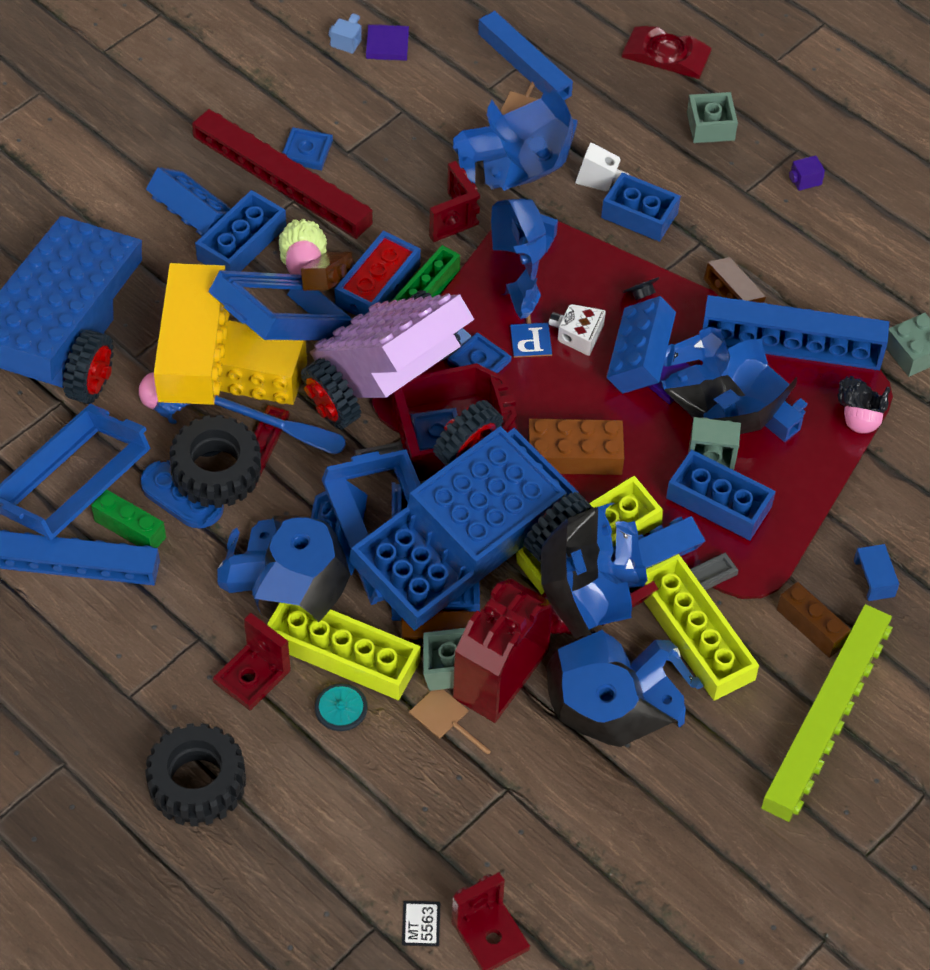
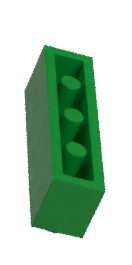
[392,245,460,302]

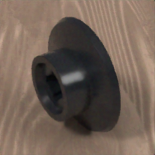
[622,277,659,301]

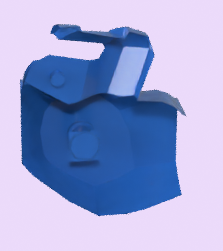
[453,81,573,191]
[491,199,546,319]

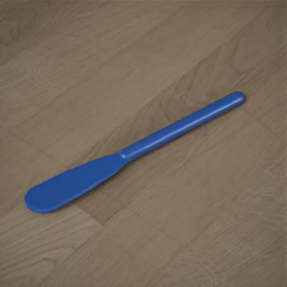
[215,395,346,454]

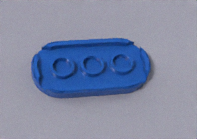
[141,460,224,528]

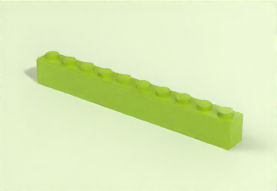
[761,604,893,822]

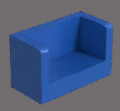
[854,544,899,601]

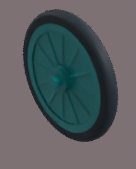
[314,683,368,731]

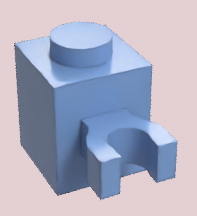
[329,13,361,54]

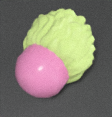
[279,219,327,275]

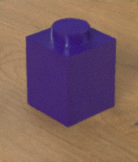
[789,156,825,191]

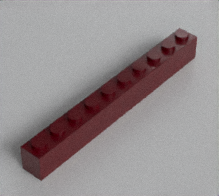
[192,109,373,239]

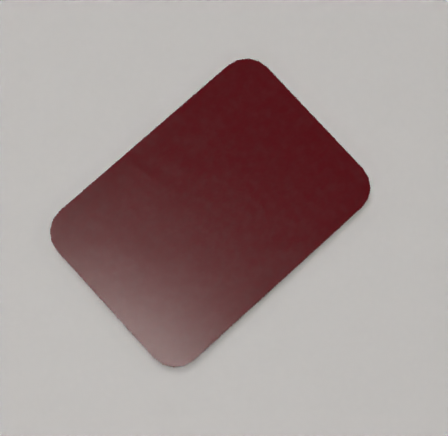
[372,221,893,599]

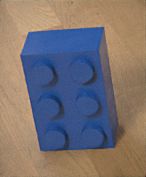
[601,172,681,242]

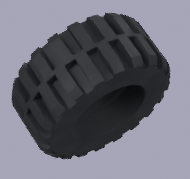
[169,415,261,508]
[145,723,246,826]

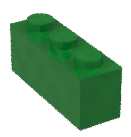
[91,489,166,548]

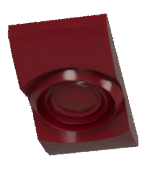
[622,26,712,79]

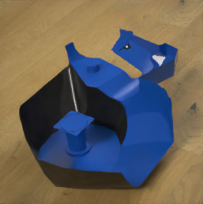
[660,327,797,434]
[541,503,647,637]
[218,515,350,622]
[546,630,704,747]

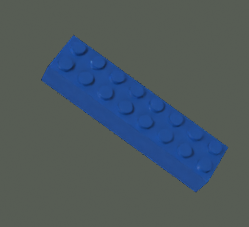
[702,295,890,370]

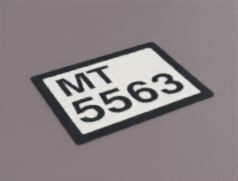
[402,901,440,946]

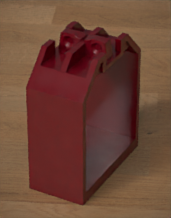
[391,363,517,481]
[453,579,553,723]

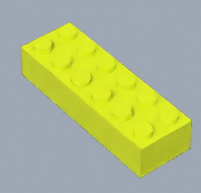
[516,476,663,594]
[636,554,759,701]
[267,603,421,700]

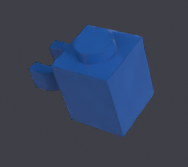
[765,398,807,442]

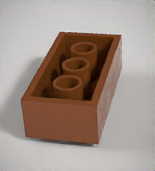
[528,419,624,475]

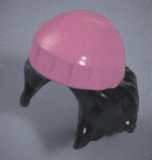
[837,376,891,433]

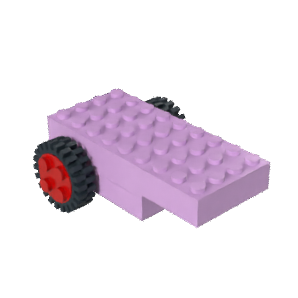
[301,290,474,430]

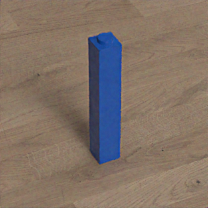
[478,11,573,100]

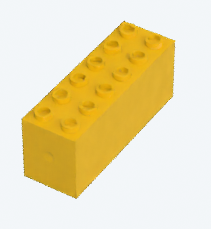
[154,263,229,405]
[218,320,307,405]

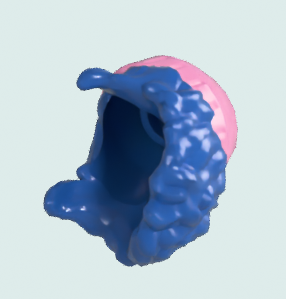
[139,372,190,424]

